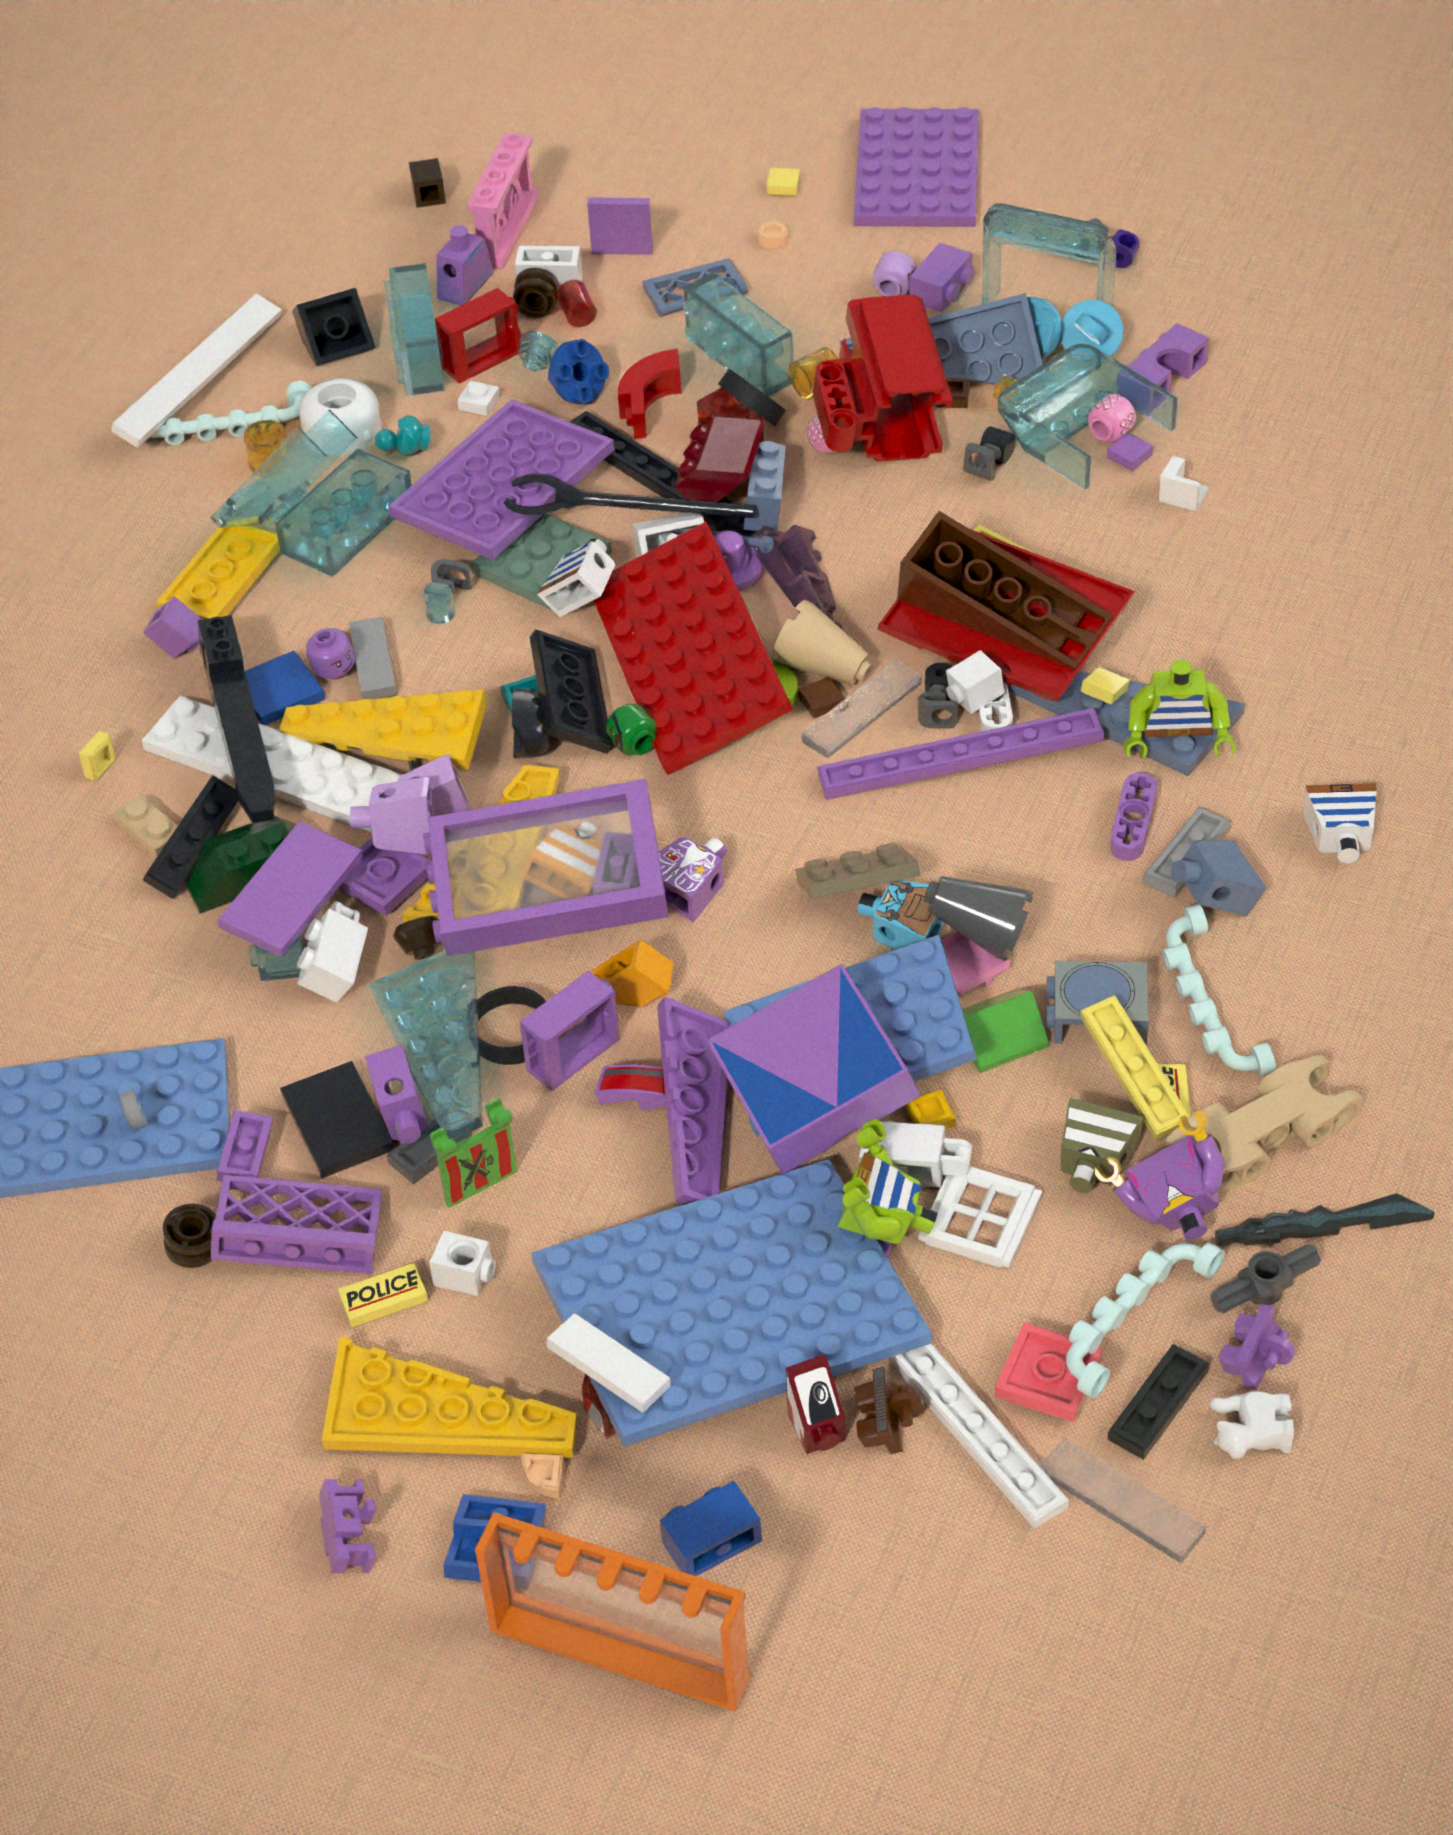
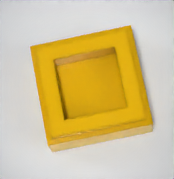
[905,1089,956,1129]

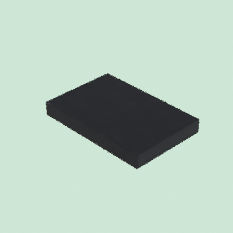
[280,1061,394,1178]

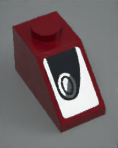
[785,1354,846,1454]

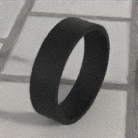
[718,368,787,426]
[468,986,546,1065]

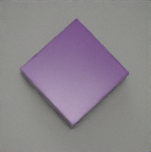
[1106,433,1153,471]

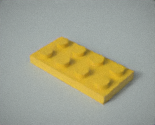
[156,519,284,619]

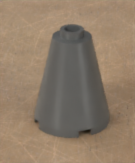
[923,876,1033,961]

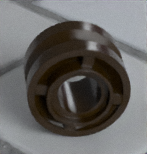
[513,267,558,318]
[163,1203,216,1268]

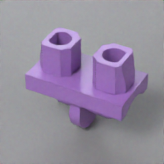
[1219,1304,1295,1390]

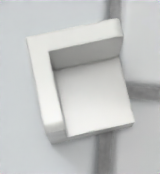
[1159,456,1208,512]

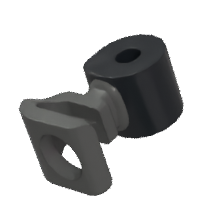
[963,426,1016,481]
[918,662,958,729]

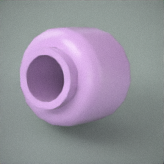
[872,251,917,296]

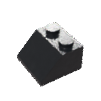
[292,287,376,366]

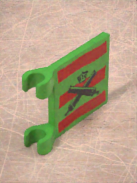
[430,1098,517,1208]

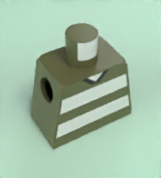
[1060,1098,1143,1193]

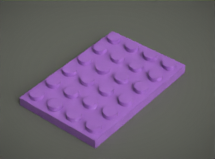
[854,107,979,227]
[388,399,615,560]

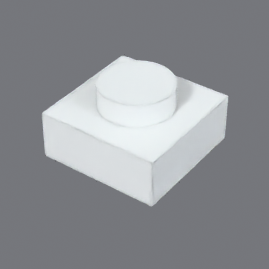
[457,381,500,416]

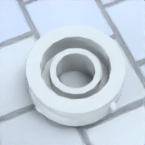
[299,378,382,456]

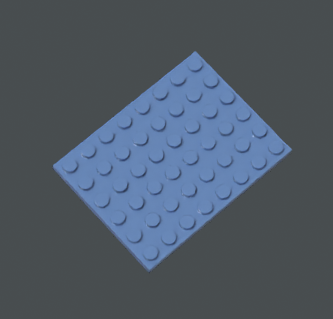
[532,1159,932,1447]

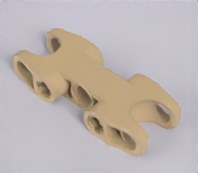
[1165,1055,1363,1194]

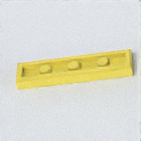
[1080,995,1190,1141]

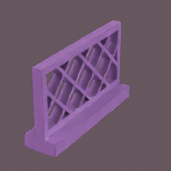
[211,1175,382,1274]

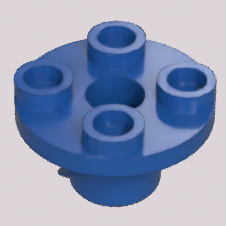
[548,339,609,405]

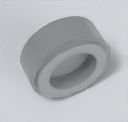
[119,1089,148,1130]

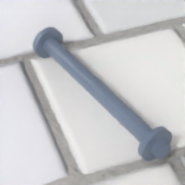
[709,525,774,553]

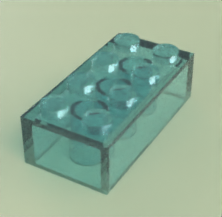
[384,263,444,396]
[683,272,794,397]
[275,449,412,577]

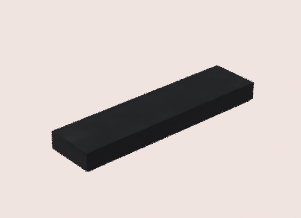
[142,775,239,899]

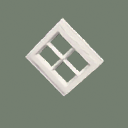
[918,1166,1042,1268]

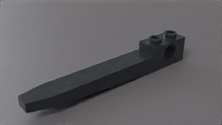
[197,615,275,823]

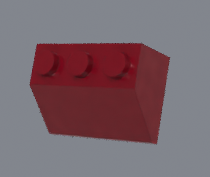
[674,417,765,503]

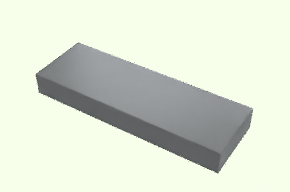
[349,617,397,699]
[1143,807,1231,898]

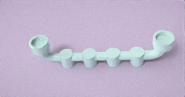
[128,381,311,445]
[1162,904,1276,1076]
[1066,1242,1225,1399]

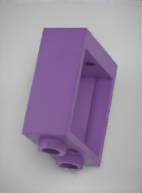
[520,971,620,1091]

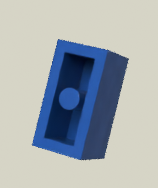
[659,1481,762,1576]

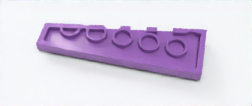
[657,997,731,1205]

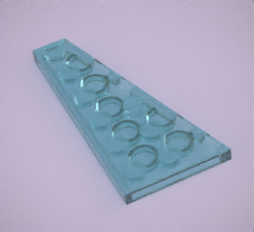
[368,950,483,1140]

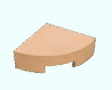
[521,1453,564,1499]

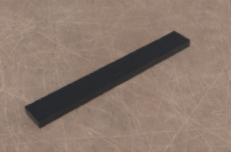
[570,411,771,539]

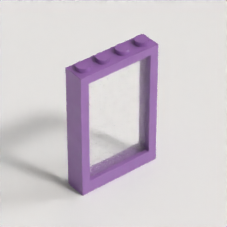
[423,779,669,956]

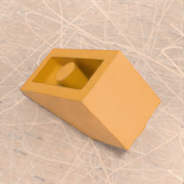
[591,939,674,1006]

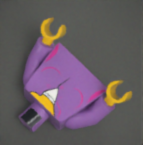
[1095,1110,1225,1239]

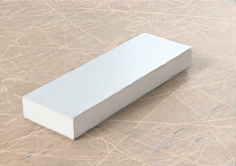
[547,1313,670,1413]

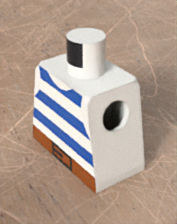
[537,539,615,617]
[1303,783,1376,863]

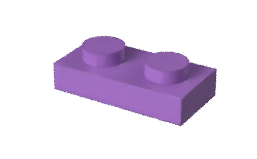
[217,1110,273,1181]

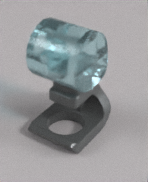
[423,559,472,624]

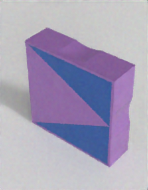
[706,964,921,1174]

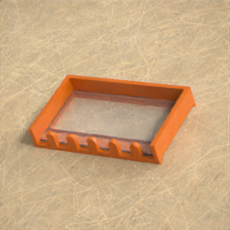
[475,1512,752,1712]

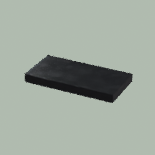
[529,629,613,754]

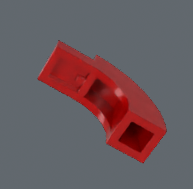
[618,349,682,439]

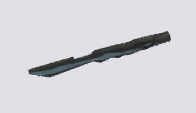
[1215,1193,1434,1246]

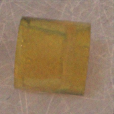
[788,347,838,400]
[244,420,291,477]

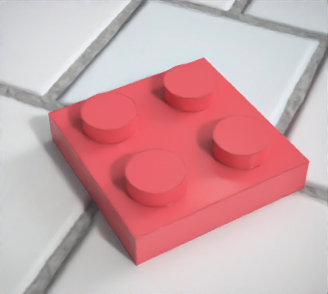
[995,1323,1102,1422]

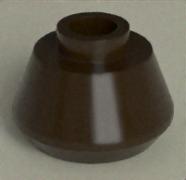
[393,916,441,960]

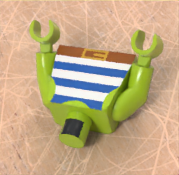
[1123,660,1235,759]
[838,1119,938,1244]

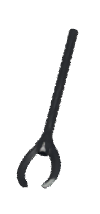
[504,473,755,518]

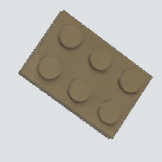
[795,843,920,899]

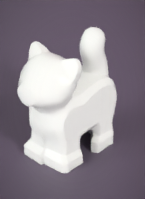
[1210,1391,1294,1459]

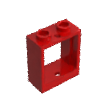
[435,288,522,384]

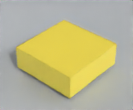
[767,168,800,196]
[1081,667,1130,705]
[79,730,116,781]

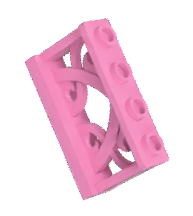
[467,133,539,269]

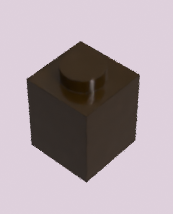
[409,158,446,208]

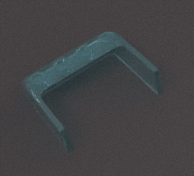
[982,203,1116,307]
[998,344,1177,489]
[210,409,358,528]

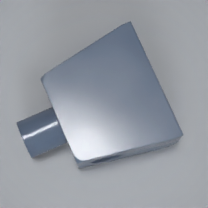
[1171,840,1266,915]

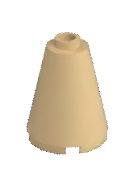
[772,600,872,685]

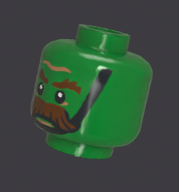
[606,704,657,756]

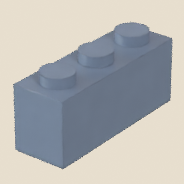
[744,441,786,533]

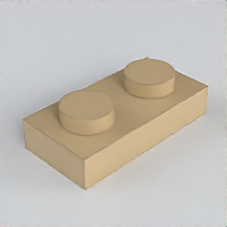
[113,795,178,858]

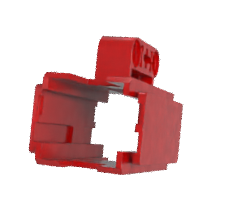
[812,295,953,461]

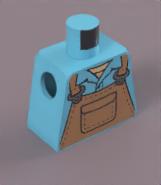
[858,880,945,950]

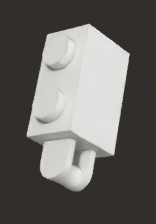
[297,901,368,1003]
[859,1121,972,1188]

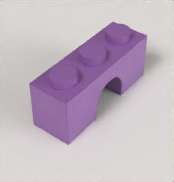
[1119,323,1208,412]

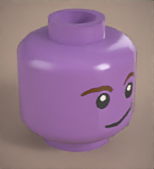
[306,628,355,679]

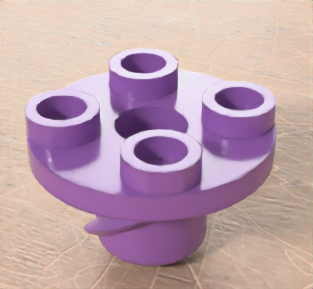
[714,531,763,590]

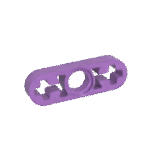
[1111,773,1157,861]

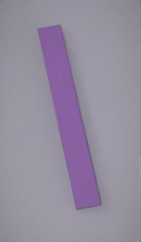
[817,708,1104,800]

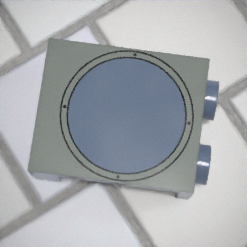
[1047,961,1149,1046]

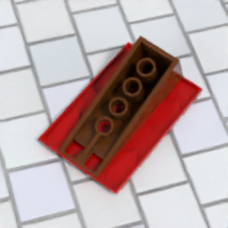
[878,511,1135,702]

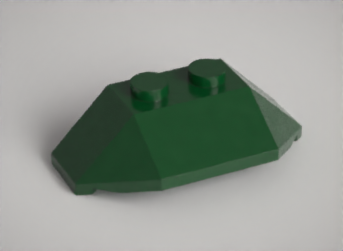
[186,815,297,914]

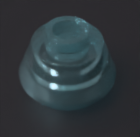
[519,331,559,372]

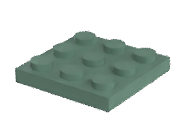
[470,513,612,610]

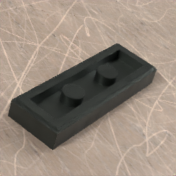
[1107,1344,1209,1460]

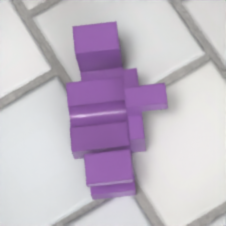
[319,1479,376,1573]

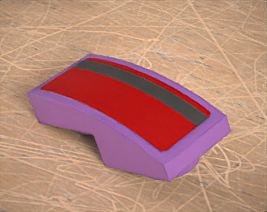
[595,1064,666,1110]

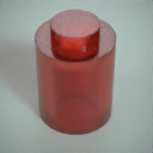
[557,280,597,327]

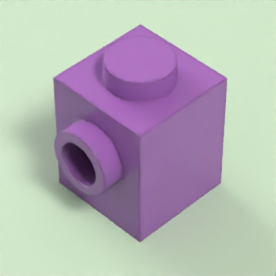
[143,596,202,658]

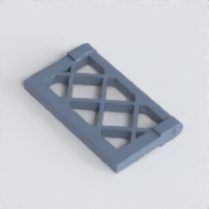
[642,258,748,316]

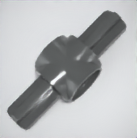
[1210,1245,1321,1313]

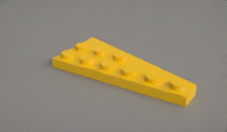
[279,689,488,771]

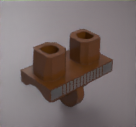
[854,1366,924,1454]

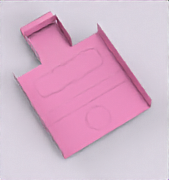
[942,932,1010,995]

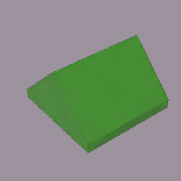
[963,990,1049,1073]

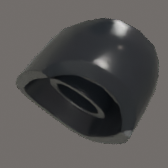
[512,689,549,758]

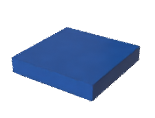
[245,651,325,725]

